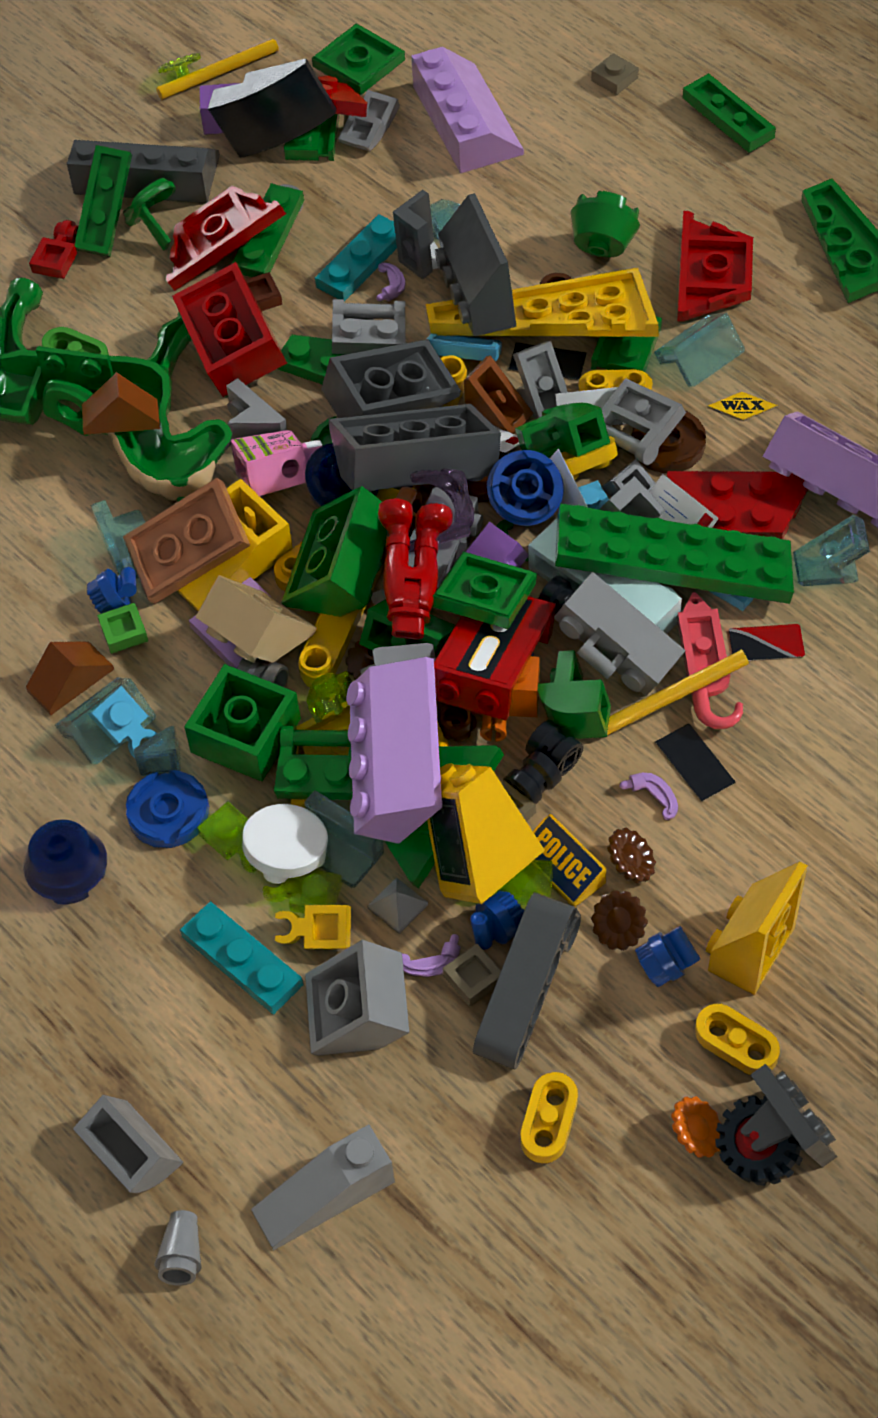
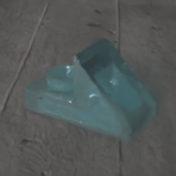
[793,514,870,586]

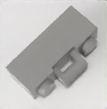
[554,572,686,696]

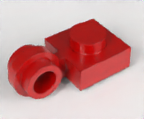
[29,220,78,279]

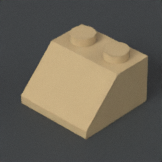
[196,575,317,663]

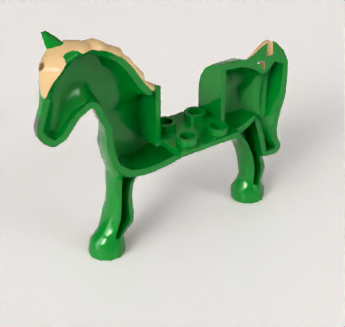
[0,278,233,502]

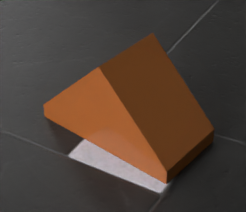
[464,355,534,434]
[82,372,160,435]
[26,641,114,715]

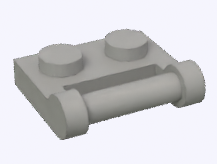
[332,299,406,354]
[601,378,686,465]

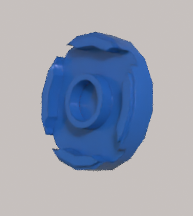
[126,770,210,848]

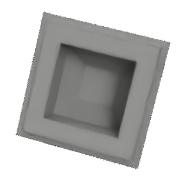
[368,878,428,934]

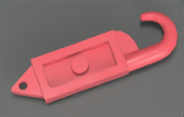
[677,592,743,729]

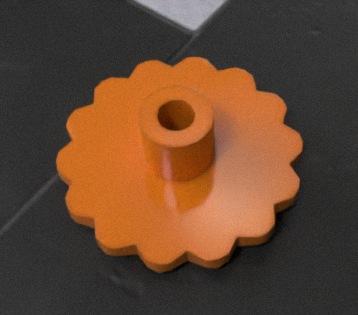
[671,1096,722,1158]

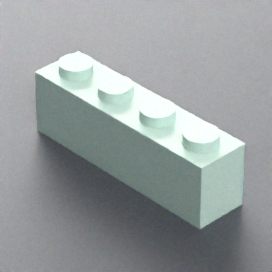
[528,518,682,634]

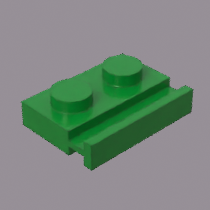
[284,114,340,161]
[591,316,662,372]

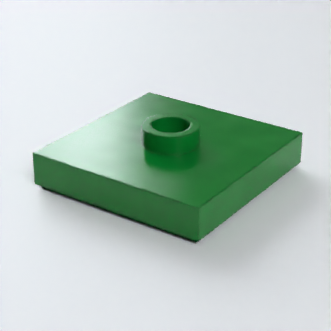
[312,23,405,95]
[432,552,537,629]

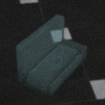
[654,312,745,387]
[91,500,145,579]
[55,677,156,764]
[305,790,384,888]

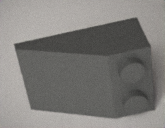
[321,339,461,418]

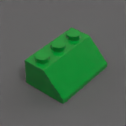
[281,486,387,617]

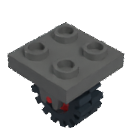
[715,1064,837,1186]

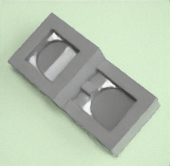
[338,90,400,152]

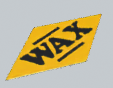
[708,392,778,420]

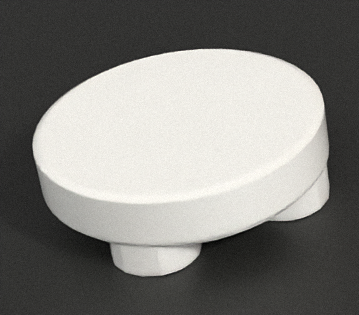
[242,804,328,884]

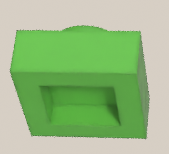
[97,603,148,654]

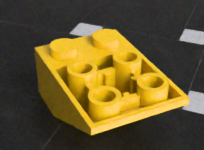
[177,479,293,612]

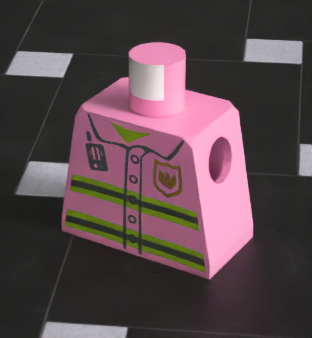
[231,430,325,496]

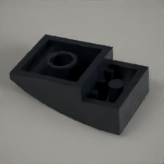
[208,58,337,158]

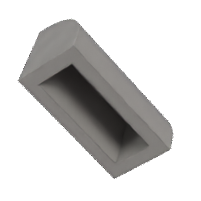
[73,1095,183,1193]

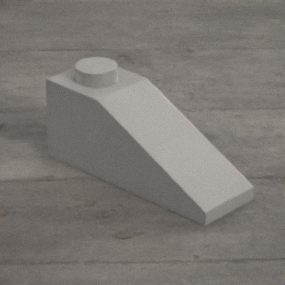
[251,1125,395,1251]

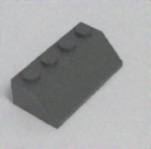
[67,140,220,203]
[435,193,517,337]
[329,404,501,494]

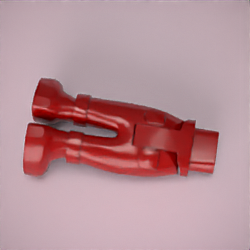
[378,498,453,640]

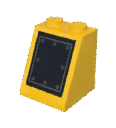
[427,763,545,904]

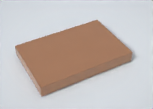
[123,478,250,604]

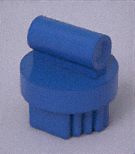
[87,567,137,614]
[470,891,525,950]
[635,926,701,987]

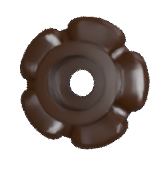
[437,704,477,742]

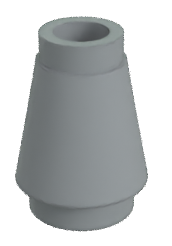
[154,1210,202,1286]

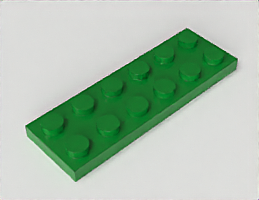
[555,503,794,604]

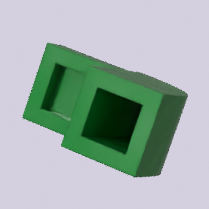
[515,403,610,458]
[538,650,611,739]

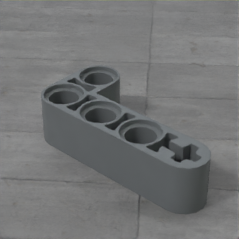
[473,892,581,1070]

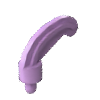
[376,263,406,302]
[620,773,678,820]
[402,934,461,977]

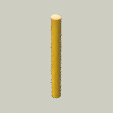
[156,38,279,100]
[602,650,749,738]

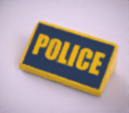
[530,814,606,907]

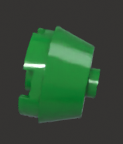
[570,191,640,258]

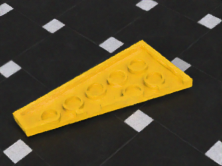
[425,268,659,337]

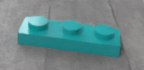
[315,214,397,302]
[180,901,304,1015]

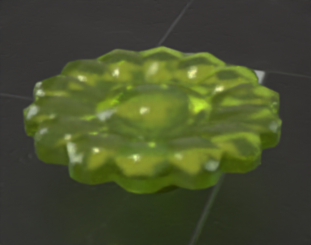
[158,53,201,78]

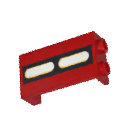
[434,596,556,721]

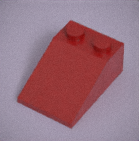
[172,262,287,397]

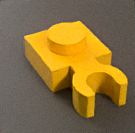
[275,905,351,950]

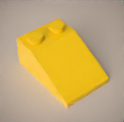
[706,861,808,995]

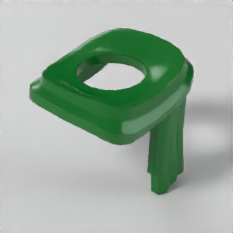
[123,178,176,251]
[42,380,94,436]

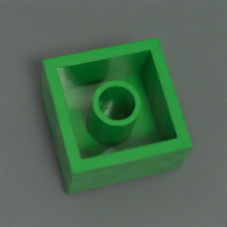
[184,664,301,782]

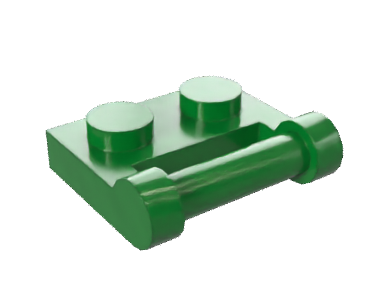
[274,725,353,800]

